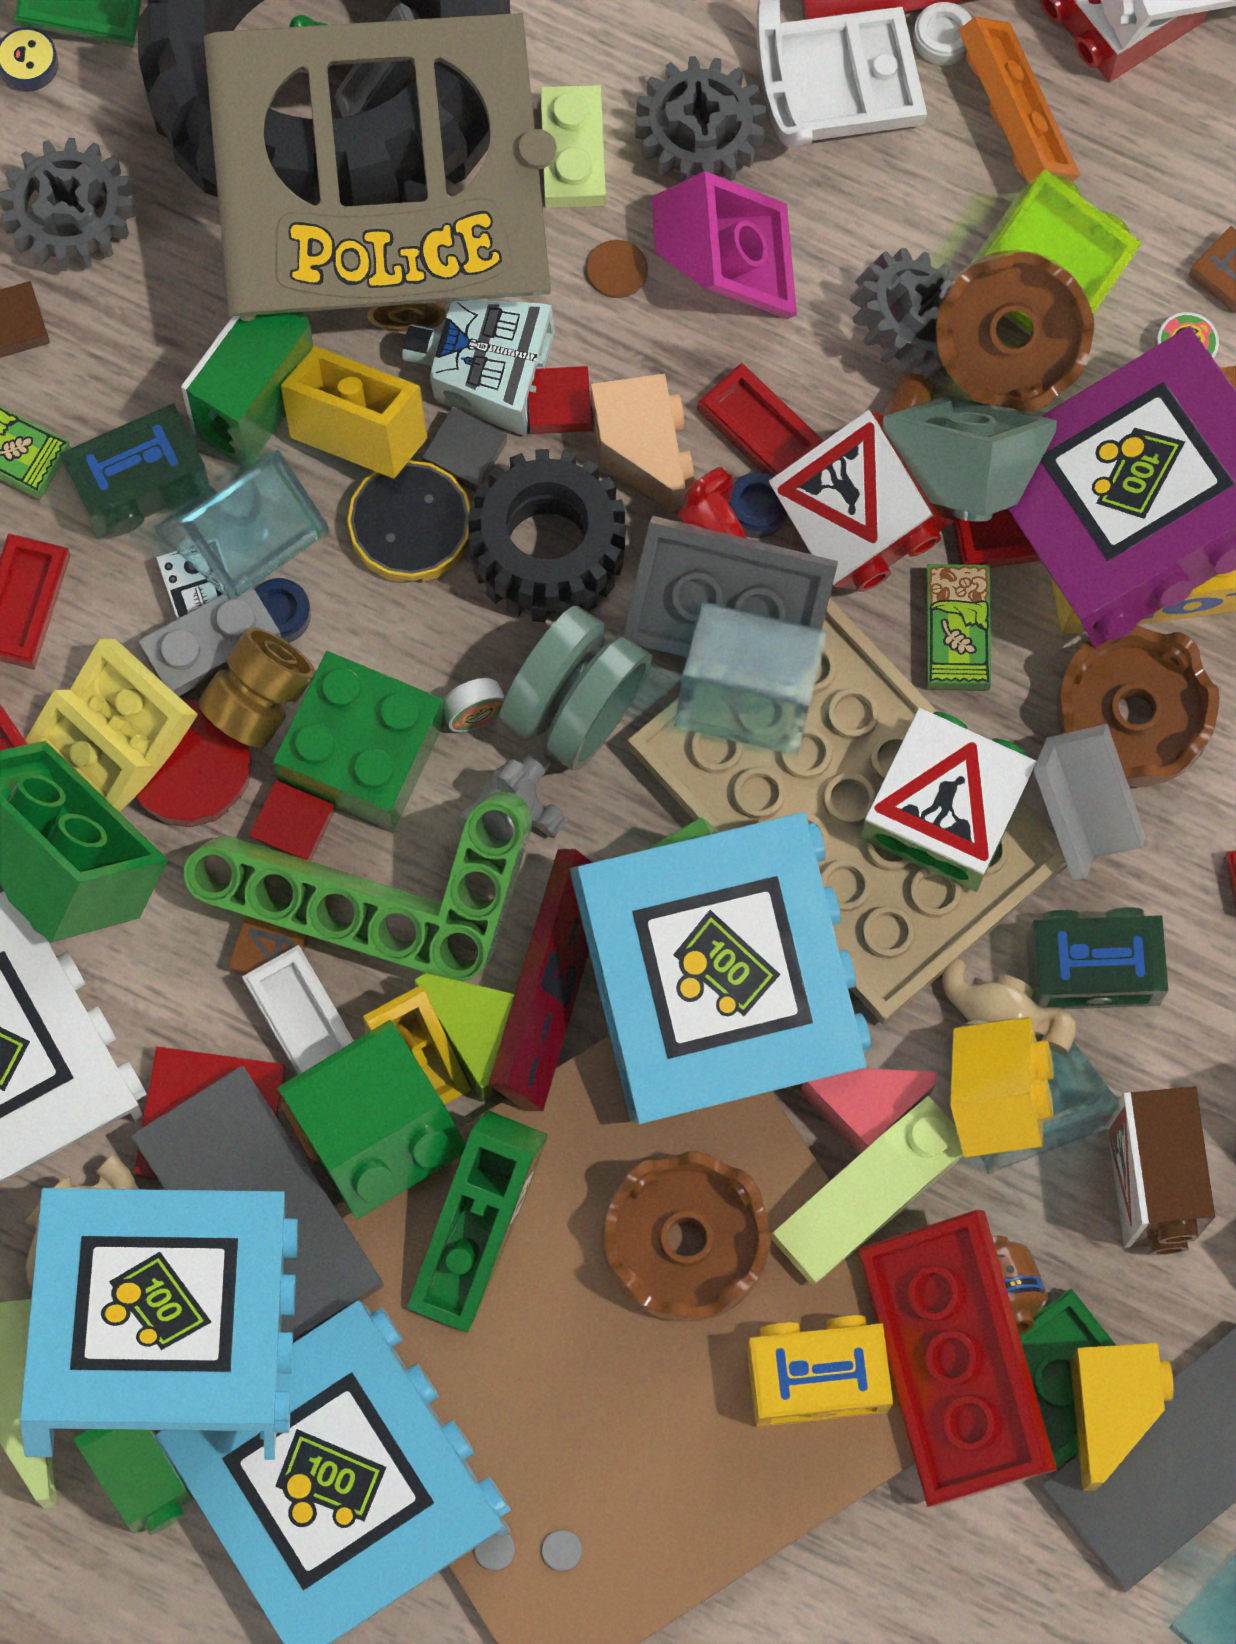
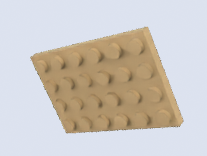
[627,598,1067,1025]

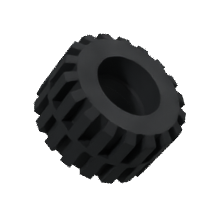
[468,449,626,623]

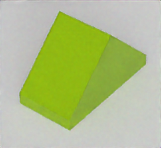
[414,973,515,1102]

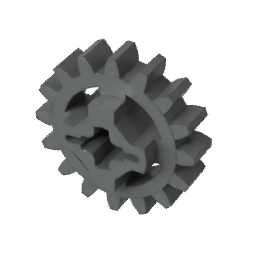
[635,56,767,183]
[0,138,135,271]
[850,248,952,379]

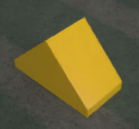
[363,985,471,1105]

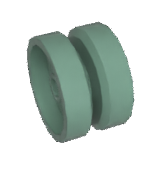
[499,606,652,771]

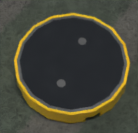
[347,460,470,583]

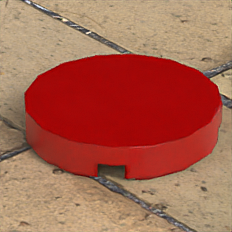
[135,700,252,827]

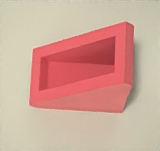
[801,1069,936,1155]

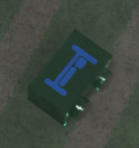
[60,403,210,539]
[1026,907,1169,1010]

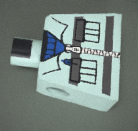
[402,300,555,436]

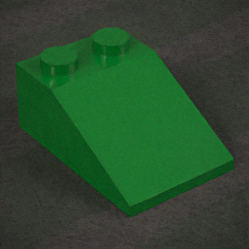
[0,741,169,943]

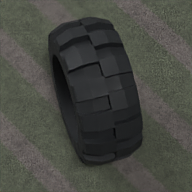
[137,0,511,207]

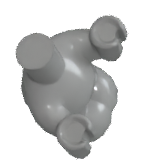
[456,749,569,840]

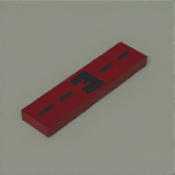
[489,849,592,1111]

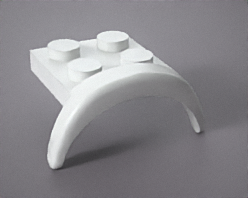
[757,0,927,148]

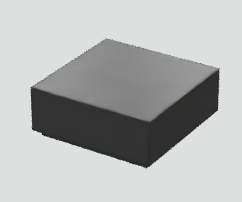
[423,407,507,492]

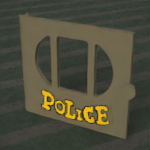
[204,13,557,322]

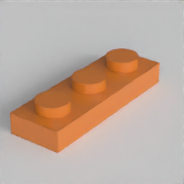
[958,16,1081,189]

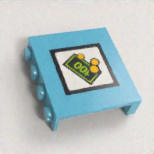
[569,812,871,1124]
[20,1188,298,1460]
[156,1300,511,1644]

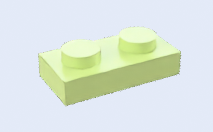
[540,85,606,208]

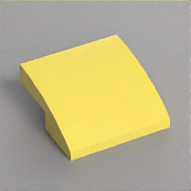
[25,639,198,812]

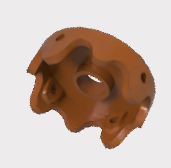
[936,249,1095,412]
[1057,625,1220,787]
[604,1151,771,1322]

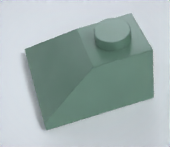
[883,395,1057,521]

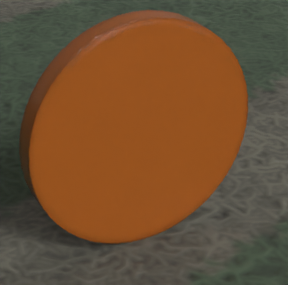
[587,240,648,298]

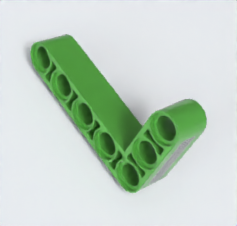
[183,791,532,981]

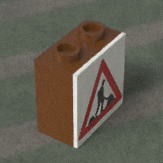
[1106,1086,1215,1255]

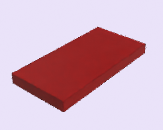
[858,1210,1057,1507]

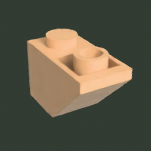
[591,373,695,513]

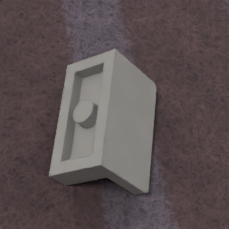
[1034,724,1146,881]

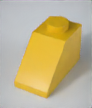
[1070,1343,1174,1491]

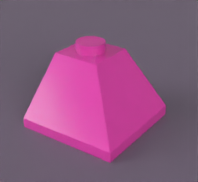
[651,171,797,319]

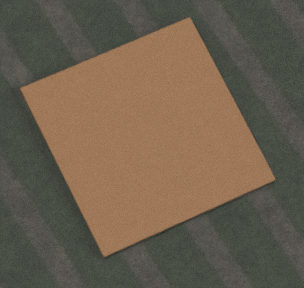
[334,1035,915,1644]

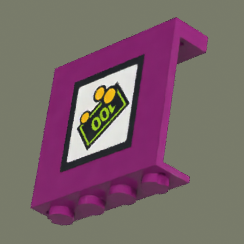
[1007,326,1236,649]

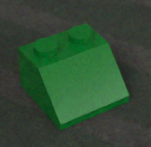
[277,1020,466,1220]

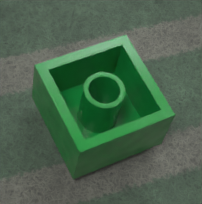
[273,650,445,833]

